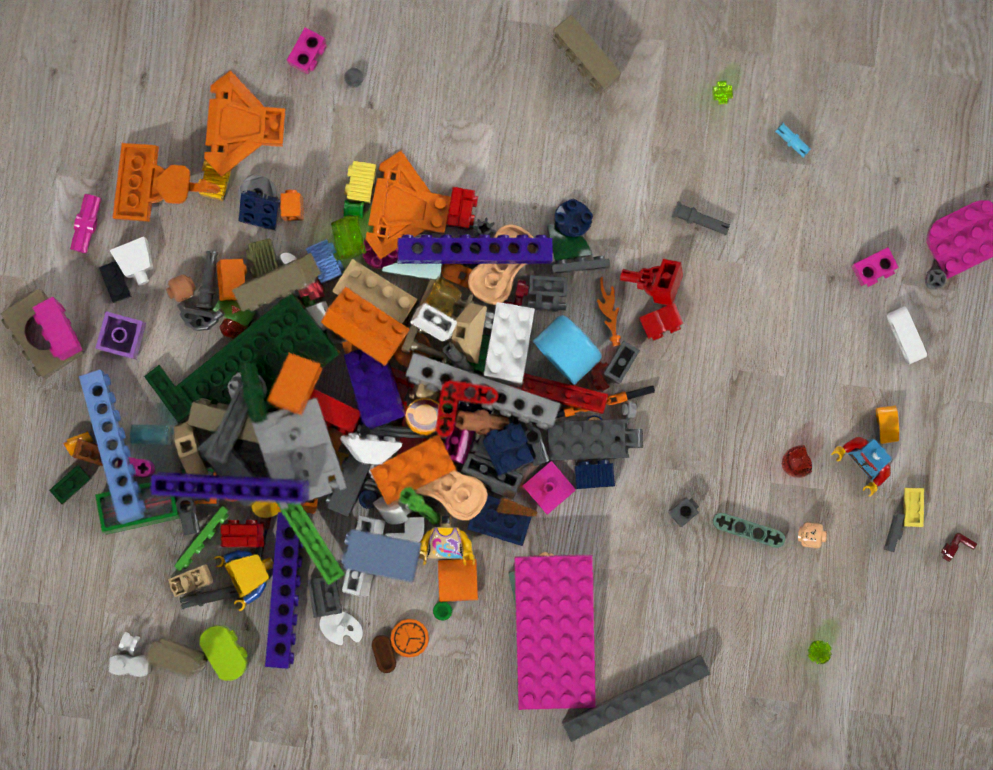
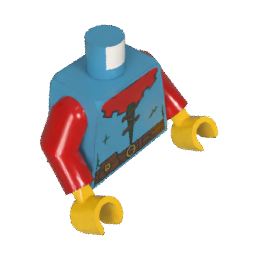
[831,437,892,497]

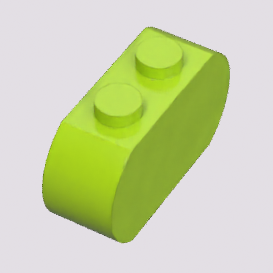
[199,625,248,681]

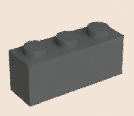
[461,453,523,500]

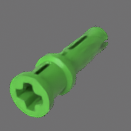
[399,487,441,525]

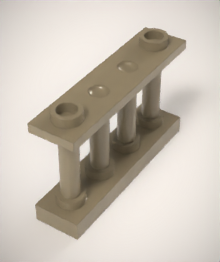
[402,279,475,365]

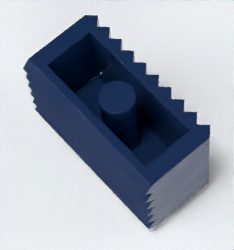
[574,460,615,489]

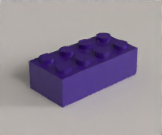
[344,349,406,429]

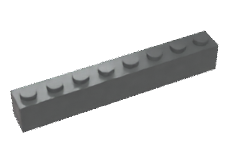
[562,655,711,742]

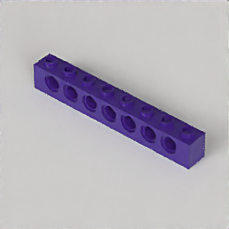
[397,235,553,264]
[151,472,309,503]
[265,512,303,669]

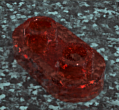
[219,318,247,339]

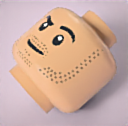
[798,522,827,548]

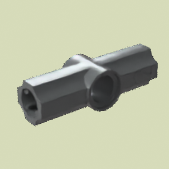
[518,409,549,466]
[175,496,201,536]

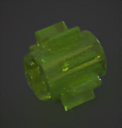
[712,80,733,105]
[808,640,832,664]

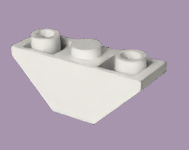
[341,433,402,464]

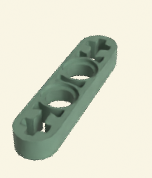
[712,513,786,548]

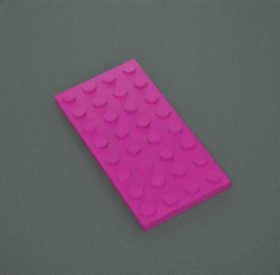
[515,554,596,710]

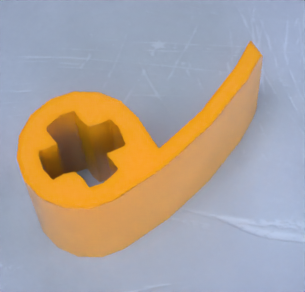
[875,405,899,444]

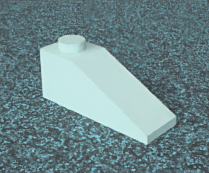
[382,252,443,282]

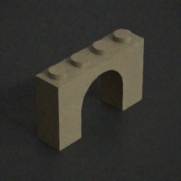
[1,288,84,378]
[145,637,208,678]

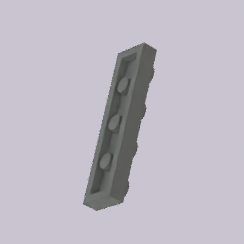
[206,386,249,465]

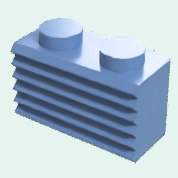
[306,239,345,285]

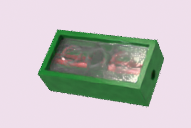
[95,482,180,535]

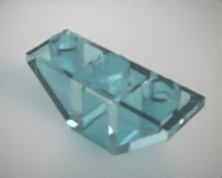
[130,424,173,445]

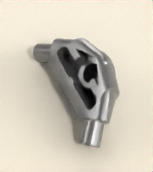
[177,302,225,331]

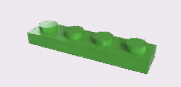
[174,504,229,571]

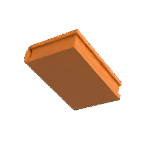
[267,353,323,415]

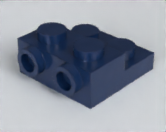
[482,423,534,476]

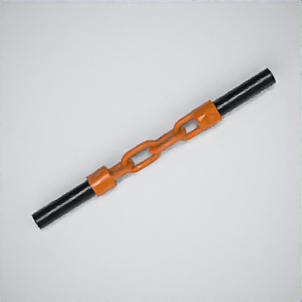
[537,385,655,419]

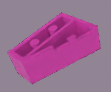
[33,296,83,361]

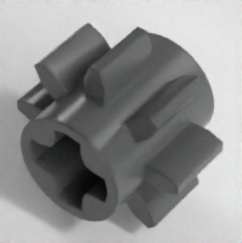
[472,217,496,238]

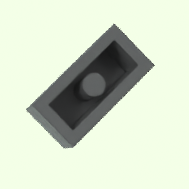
[603,341,640,384]

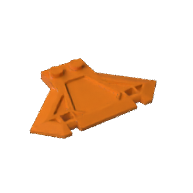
[204,70,286,177]
[366,150,451,260]

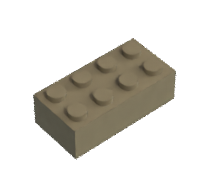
[553,14,621,95]
[232,253,321,311]

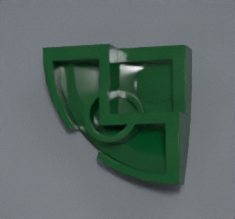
[547,224,592,261]

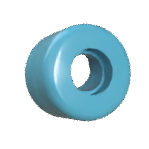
[533,315,602,385]

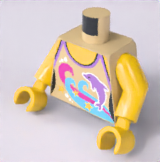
[419,516,475,566]

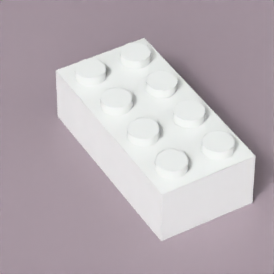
[484,302,535,388]

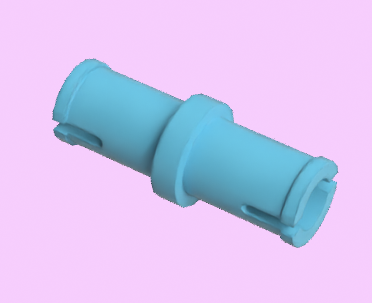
[775,123,811,158]

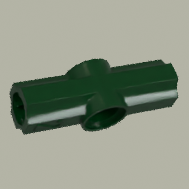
[239,363,268,424]

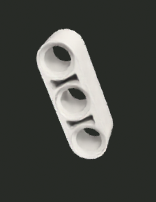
[886,306,927,364]

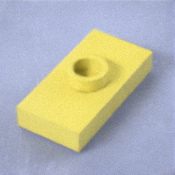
[903,488,924,527]

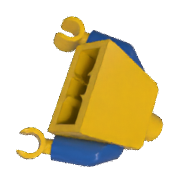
[214,550,274,611]

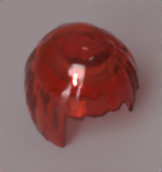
[781,445,812,478]

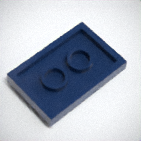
[468,495,534,546]

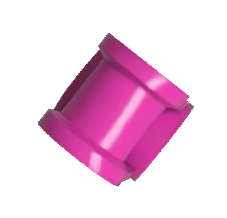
[117,457,155,477]

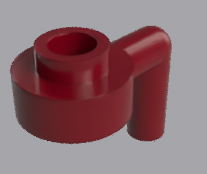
[502,279,529,306]
[941,533,977,562]

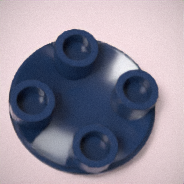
[554,199,593,237]

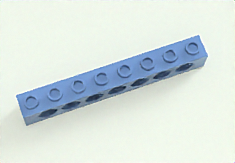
[79,369,146,524]

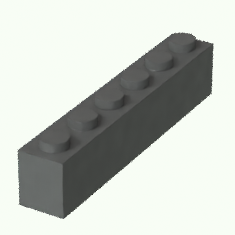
[325,421,390,517]

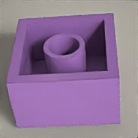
[95,311,146,360]

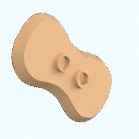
[468,224,536,305]
[415,471,487,520]

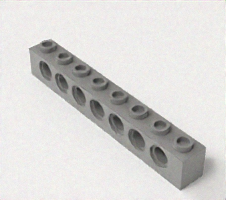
[405,353,560,429]

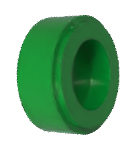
[433,602,452,621]

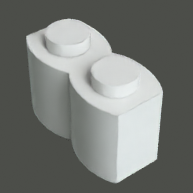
[109,654,152,677]

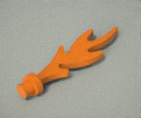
[597,277,621,347]

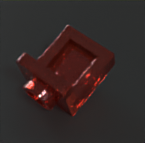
[590,361,609,392]

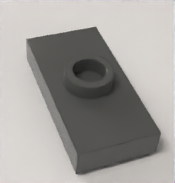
[884,513,905,552]

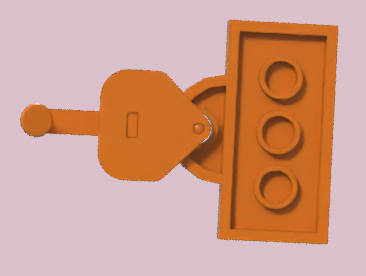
[112,143,221,222]

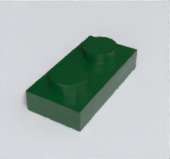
[49,465,92,505]

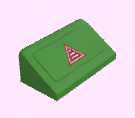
[213,300,257,328]

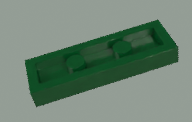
[144,365,191,423]

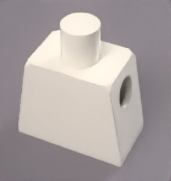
[110,237,153,285]

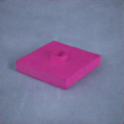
[522,461,576,515]

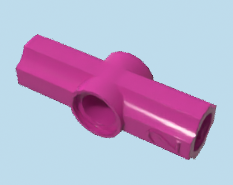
[70,194,101,254]

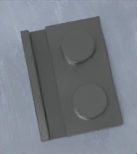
[308,577,342,618]

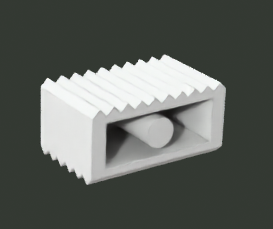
[410,303,457,342]

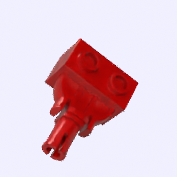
[620,259,683,306]

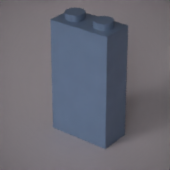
[341,529,422,582]

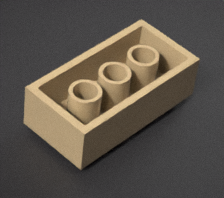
[332,259,418,325]

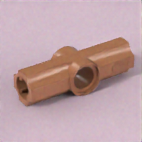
[455,410,510,435]

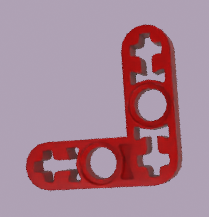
[436,380,498,437]

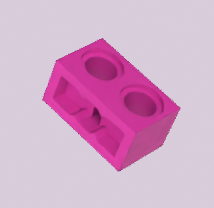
[287,27,327,74]
[851,247,899,287]

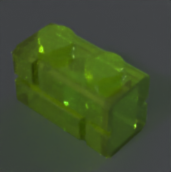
[331,216,366,260]

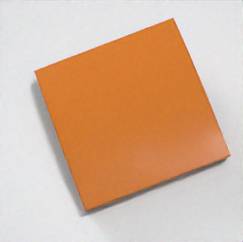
[438,559,478,602]

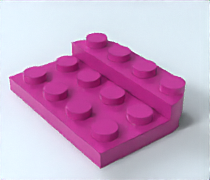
[926,200,993,279]

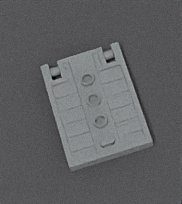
[252,398,347,509]

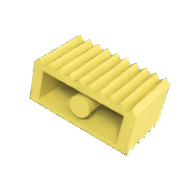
[344,161,377,204]

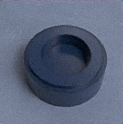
[359,490,378,509]

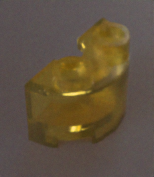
[424,277,462,317]

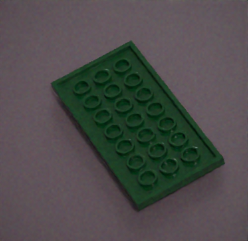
[175,292,340,435]

